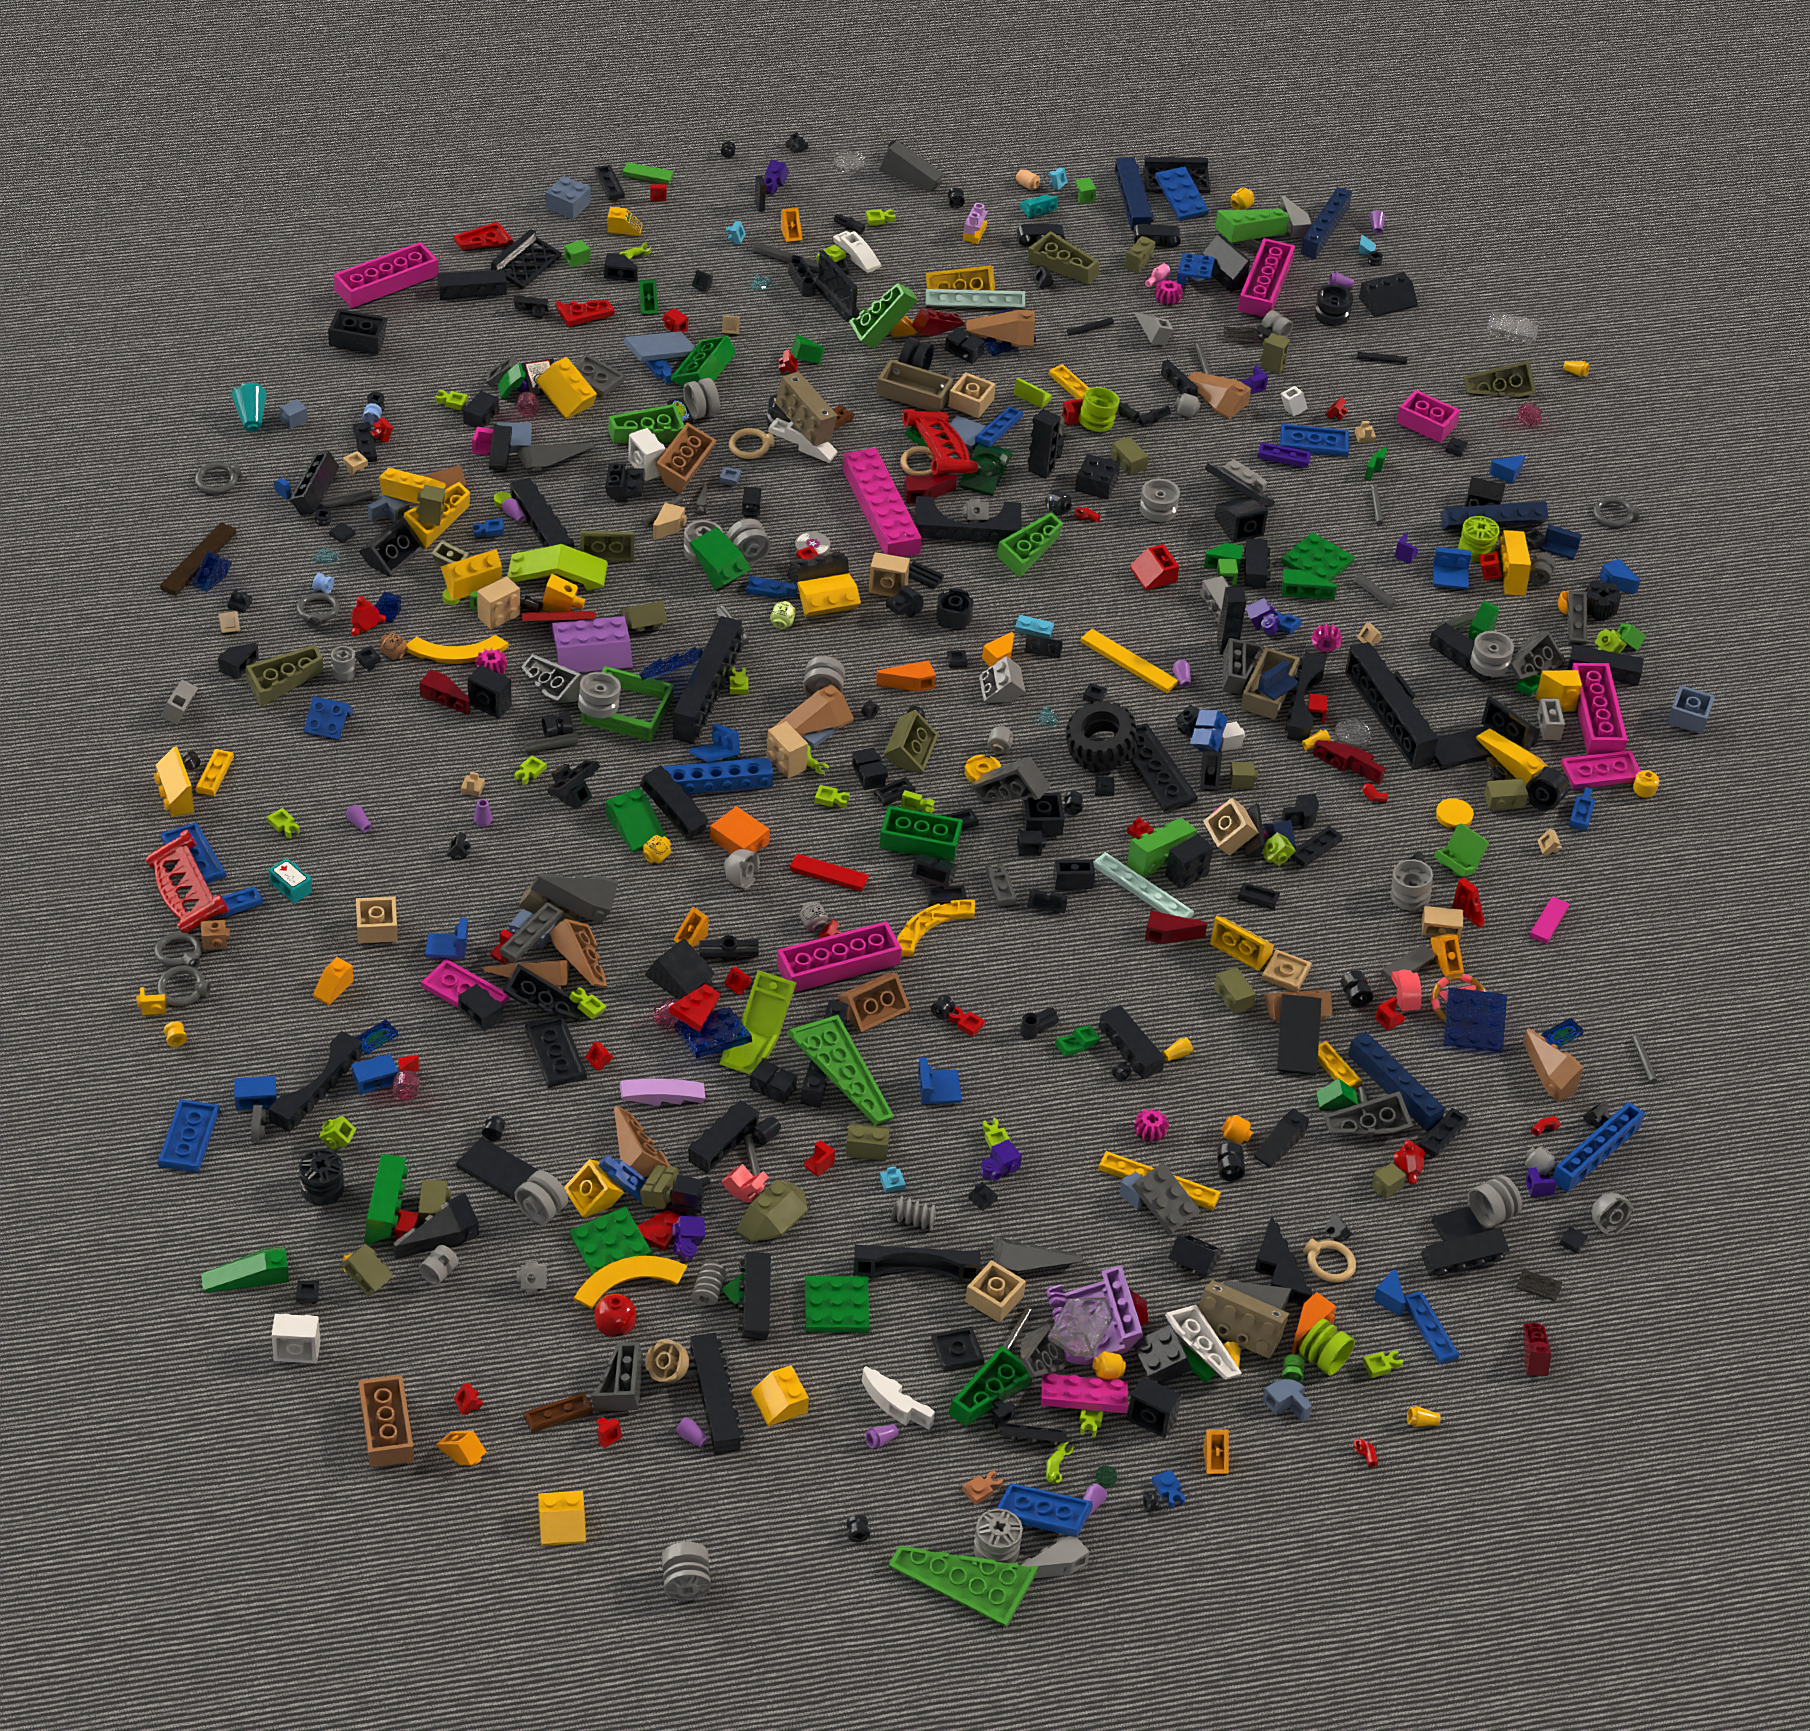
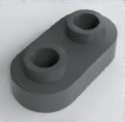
[251,1105,267,1142]

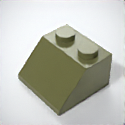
[620,601,667,632]
[846,1123,890,1161]

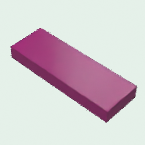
[1530,896,1570,944]

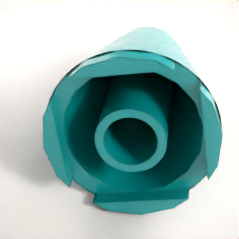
[232,382,267,432]

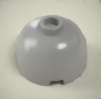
[724,849,760,889]
[1592,1193,1634,1234]

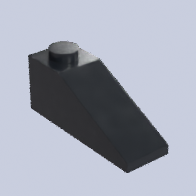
[1254,1108,1309,1168]

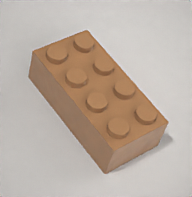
[359,1375,414,1468]

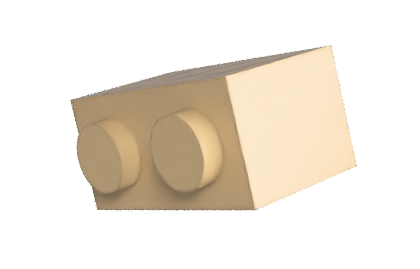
[1422,906,1463,940]

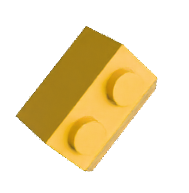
[1536,670,1582,712]
[564,1159,624,1218]
[751,1365,809,1426]
[538,1491,586,1546]

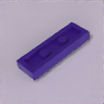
[1257,442,1311,468]

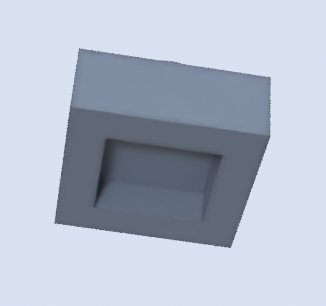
[719,467,741,486]

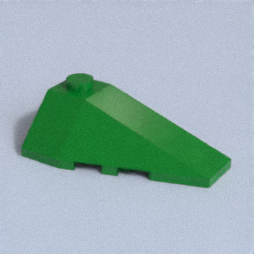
[201,1246,289,1293]

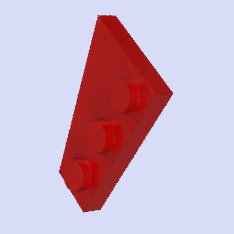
[454,222,513,250]
[555,300,614,327]
[668,984,721,1032]

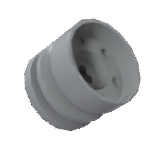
[1390,860,1433,911]
[1467,1175,1522,1228]
[973,1508,1023,1564]
[661,1542,711,1600]

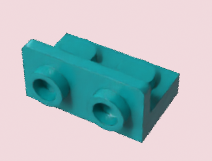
[1020,194,1058,218]

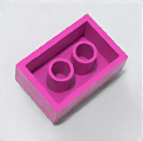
[1396,390,1460,443]

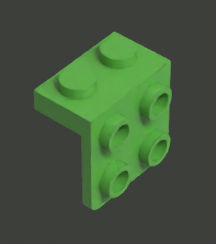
[1434,823,1489,877]

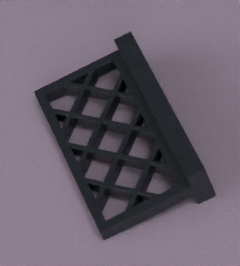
[1143,157,1210,193]
[490,229,562,290]
[816,250,860,322]

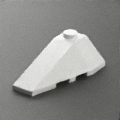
[1165,1305,1242,1380]

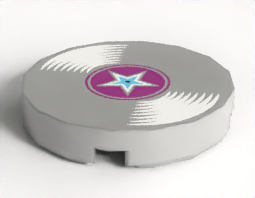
[795,531,830,556]

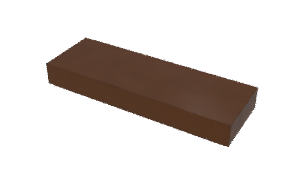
[524,1392,593,1433]

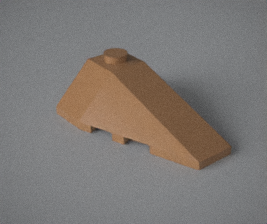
[549,919,607,989]
[1523,1028,1584,1102]

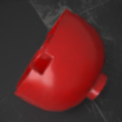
[594,1294,636,1337]

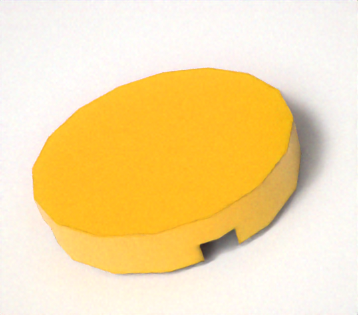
[965,755,1002,783]
[1436,798,1474,829]

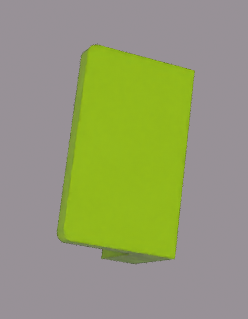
[1014,378,1052,409]

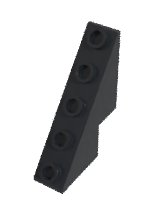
[1255,1217,1312,1306]

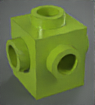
[1595,628,1627,654]
[1263,832,1296,866]
[319,1116,356,1150]

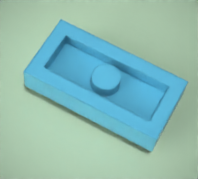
[1014,615,1054,639]

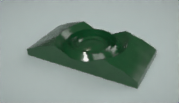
[959,444,1013,496]

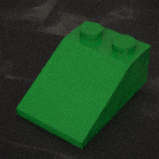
[689,527,751,590]
[606,788,667,853]

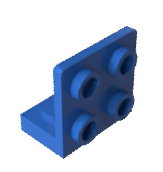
[1177,253,1215,289]
[1433,547,1471,590]
[304,696,353,740]
[689,724,740,763]
[425,917,468,960]
[918,1057,962,1104]

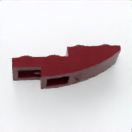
[1313,740,1386,785]

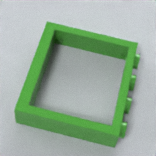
[581,666,674,742]

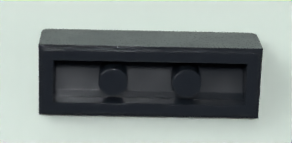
[1244,803,1265,858]

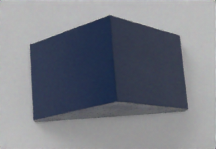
[1264,820,1296,849]

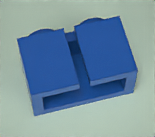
[1190,710,1227,752]
[351,1054,399,1095]
[234,1076,277,1110]

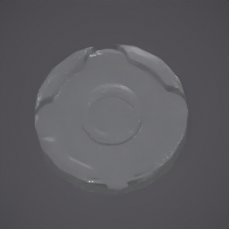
[833,150,865,174]
[1334,719,1371,748]

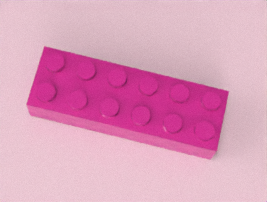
[1238,238,1295,318]
[334,242,439,308]
[1572,663,1628,755]
[777,921,902,993]

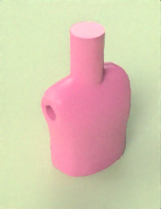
[1145,263,1170,287]

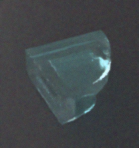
[751,275,772,290]
[313,547,339,563]
[1038,705,1057,727]

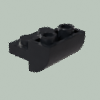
[605,464,646,503]

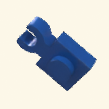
[473,518,504,538]
[1274,611,1302,634]
[1151,1470,1185,1509]

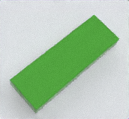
[623,162,674,185]

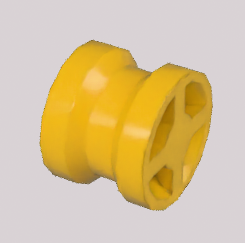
[164,1021,187,1047]

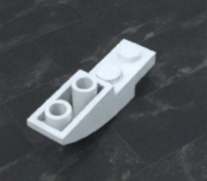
[833,231,881,273]
[768,418,837,463]
[862,1366,935,1430]

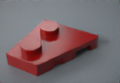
[1452,877,1485,928]
[637,1210,681,1251]

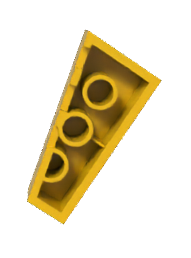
[404,482,470,549]
[1498,530,1531,596]

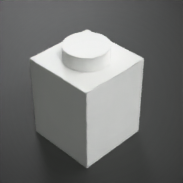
[1281,386,1308,417]
[1219,721,1245,751]

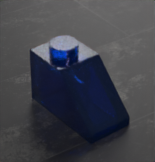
[192,551,232,592]

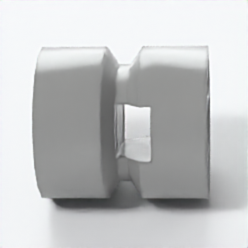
[1262,310,1293,338]
[331,646,356,681]
[419,1245,459,1285]

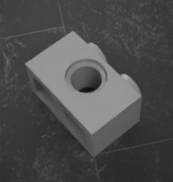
[1537,699,1565,740]

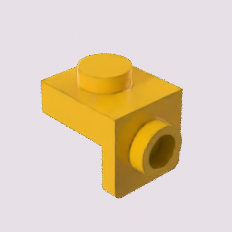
[136,987,166,1015]

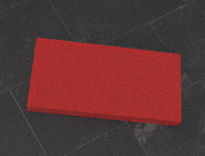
[521,611,596,621]

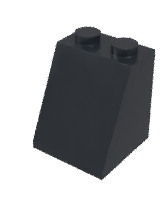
[1214,496,1268,544]
[645,938,715,1000]

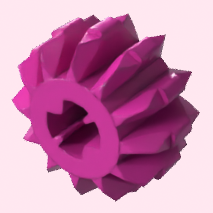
[1154,279,1183,305]
[1311,623,1342,654]
[476,648,507,674]
[1134,1108,1169,1142]

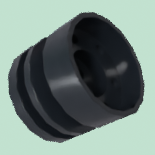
[299,1149,344,1206]

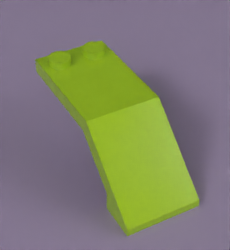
[507,544,608,591]
[719,970,796,1075]

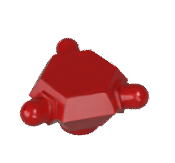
[351,596,386,637]
[1394,1140,1425,1185]

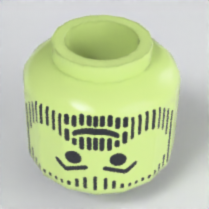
[770,601,796,629]

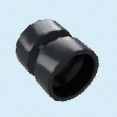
[541,711,573,738]
[1340,970,1373,1008]
[1217,1143,1245,1181]

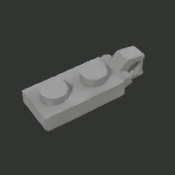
[1223,459,1267,493]

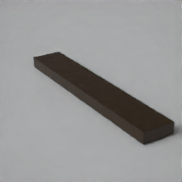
[160,522,236,596]

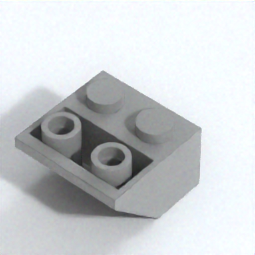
[979,656,1026,703]

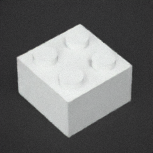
[629,428,666,481]
[272,1314,320,1363]

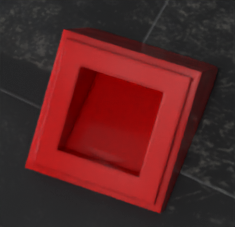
[398,1055,419,1081]

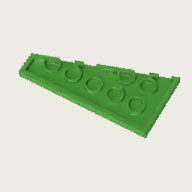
[787,1015,894,1125]
[889,1546,1039,1628]

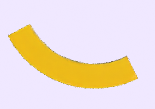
[407,635,508,664]
[897,900,975,957]
[573,1256,687,1309]

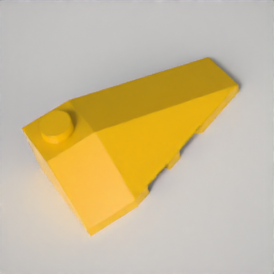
[926,265,995,291]
[1476,728,1549,787]

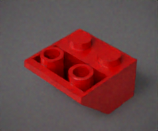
[1130,544,1179,590]

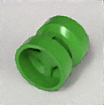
[1282,1354,1305,1383]

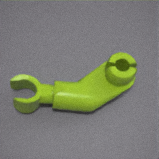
[620,242,651,260]
[807,745,829,774]
[1046,1442,1074,1484]

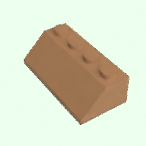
[655,423,717,494]

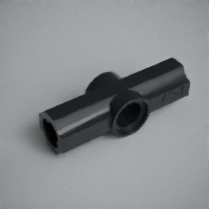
[699,935,759,961]

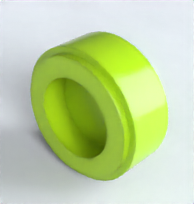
[494,492,512,508]
[442,589,460,605]

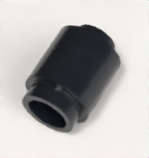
[751,1117,781,1145]

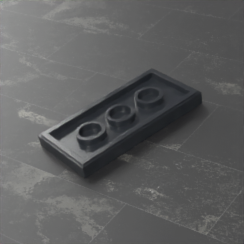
[1205,464,1275,506]
[1434,725,1496,770]
[1276,994,1322,1075]
[525,1016,587,1088]
[456,1137,539,1202]

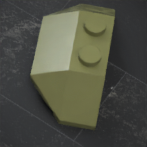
[736,1180,808,1243]

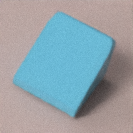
[1358,235,1376,255]

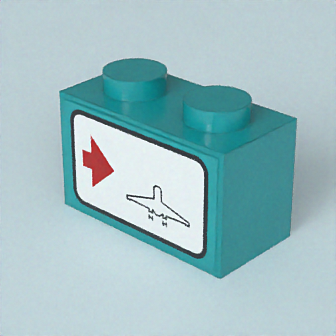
[268,858,313,904]

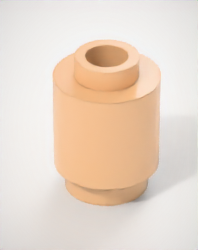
[1016,170,1040,190]

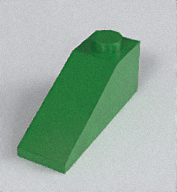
[1281,569,1337,600]

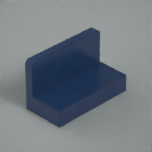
[1540,524,1582,560]
[1258,660,1298,701]

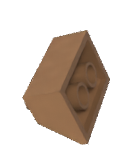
[838,973,911,1032]
[1264,990,1332,1023]

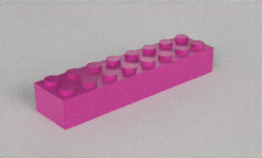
[842,448,922,557]

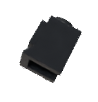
[1017,829,1046,856]

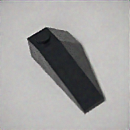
[502,964,583,1021]

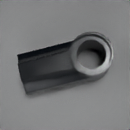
[1020,1007,1059,1039]

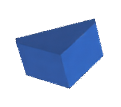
[1489,455,1525,484]
[1374,1270,1406,1316]

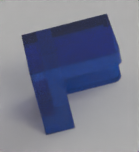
[375,592,401,623]

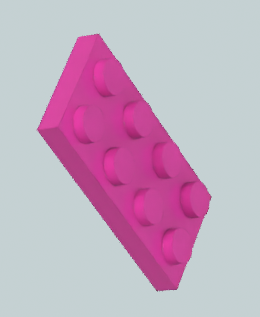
[1560,750,1641,790]
[421,959,509,1008]
[1041,1373,1128,1413]

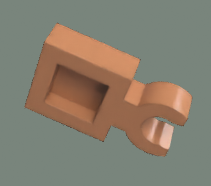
[962,1471,1003,1506]

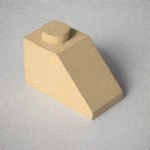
[653,503,687,539]

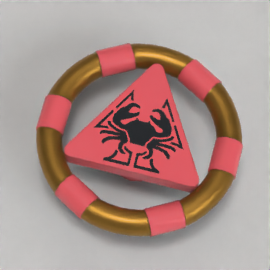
[1431,973,1488,1028]

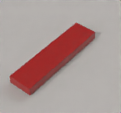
[790,853,869,892]

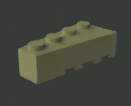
[1028,231,1099,284]
[246,645,323,707]

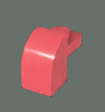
[1392,970,1422,1011]
[721,1164,769,1203]

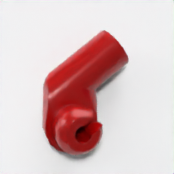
[1074,507,1101,523]
[1362,783,1388,802]
[1531,1116,1561,1136]
[1353,1438,1378,1468]

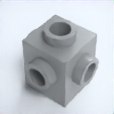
[962,499,989,524]
[517,1261,547,1292]

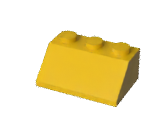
[536,357,597,419]
[379,468,446,504]
[441,549,502,600]
[797,573,861,617]
[154,747,194,817]
[1210,916,1274,971]

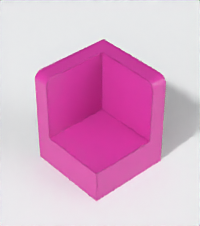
[472,427,493,456]

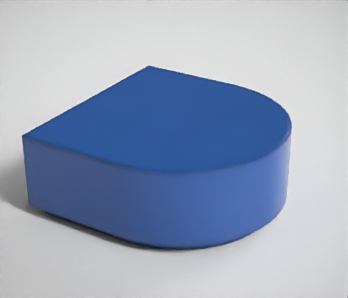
[274,478,291,499]

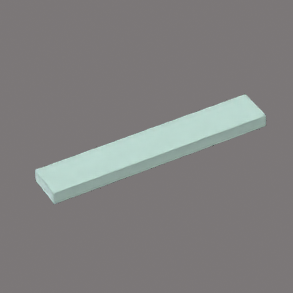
[926,289,1025,309]
[1093,852,1194,918]

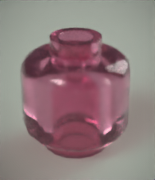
[516,392,540,417]
[1517,402,1543,427]
[652,999,680,1028]
[393,1070,420,1101]

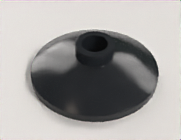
[1485,757,1515,781]

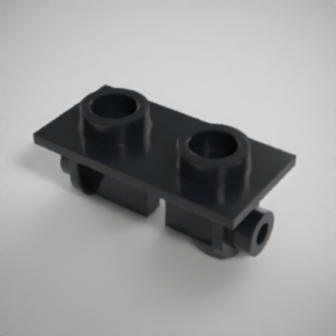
[1024,634,1063,658]
[1027,889,1068,913]

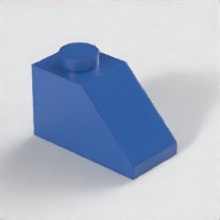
[1599,559,1640,594]

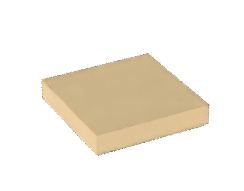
[1261,949,1312,992]

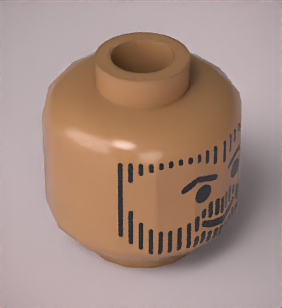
[379,632,408,660]

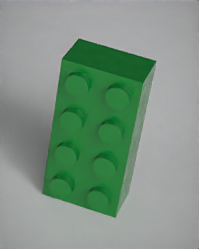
[879,806,963,862]

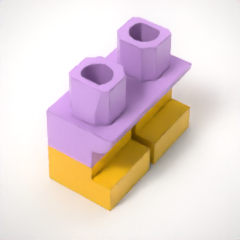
[963,203,988,244]

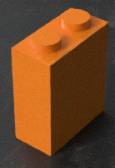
[710,806,770,854]

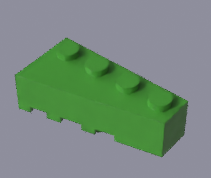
[849,283,918,349]
[608,404,685,443]

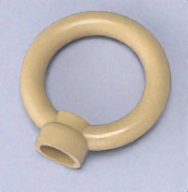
[729,428,775,459]
[900,446,934,476]
[1303,1238,1356,1282]

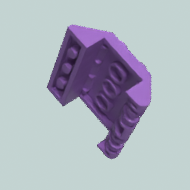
[550,616,633,675]
[1046,1265,1143,1365]

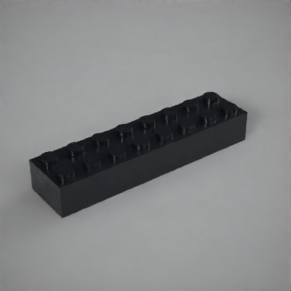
[673,616,744,744]
[1345,642,1438,770]

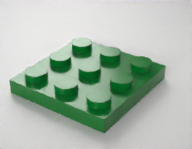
[1281,532,1355,582]
[569,1206,652,1275]
[804,1276,870,1333]

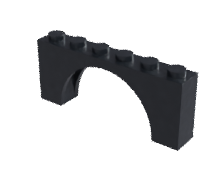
[915,496,1021,543]

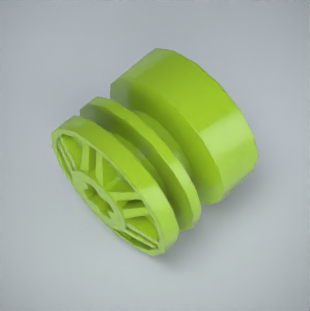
[1079,387,1120,432]
[1458,516,1499,563]
[1299,1319,1355,1376]

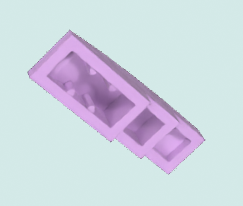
[620,1079,706,1106]

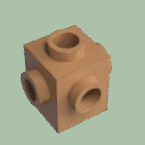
[201,920,230,950]

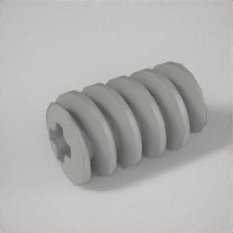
[891,1196,936,1231]
[691,1259,727,1306]

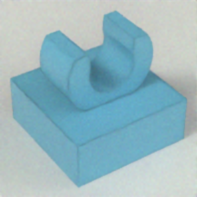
[1047,167,1068,190]
[725,221,746,244]
[880,1166,906,1193]

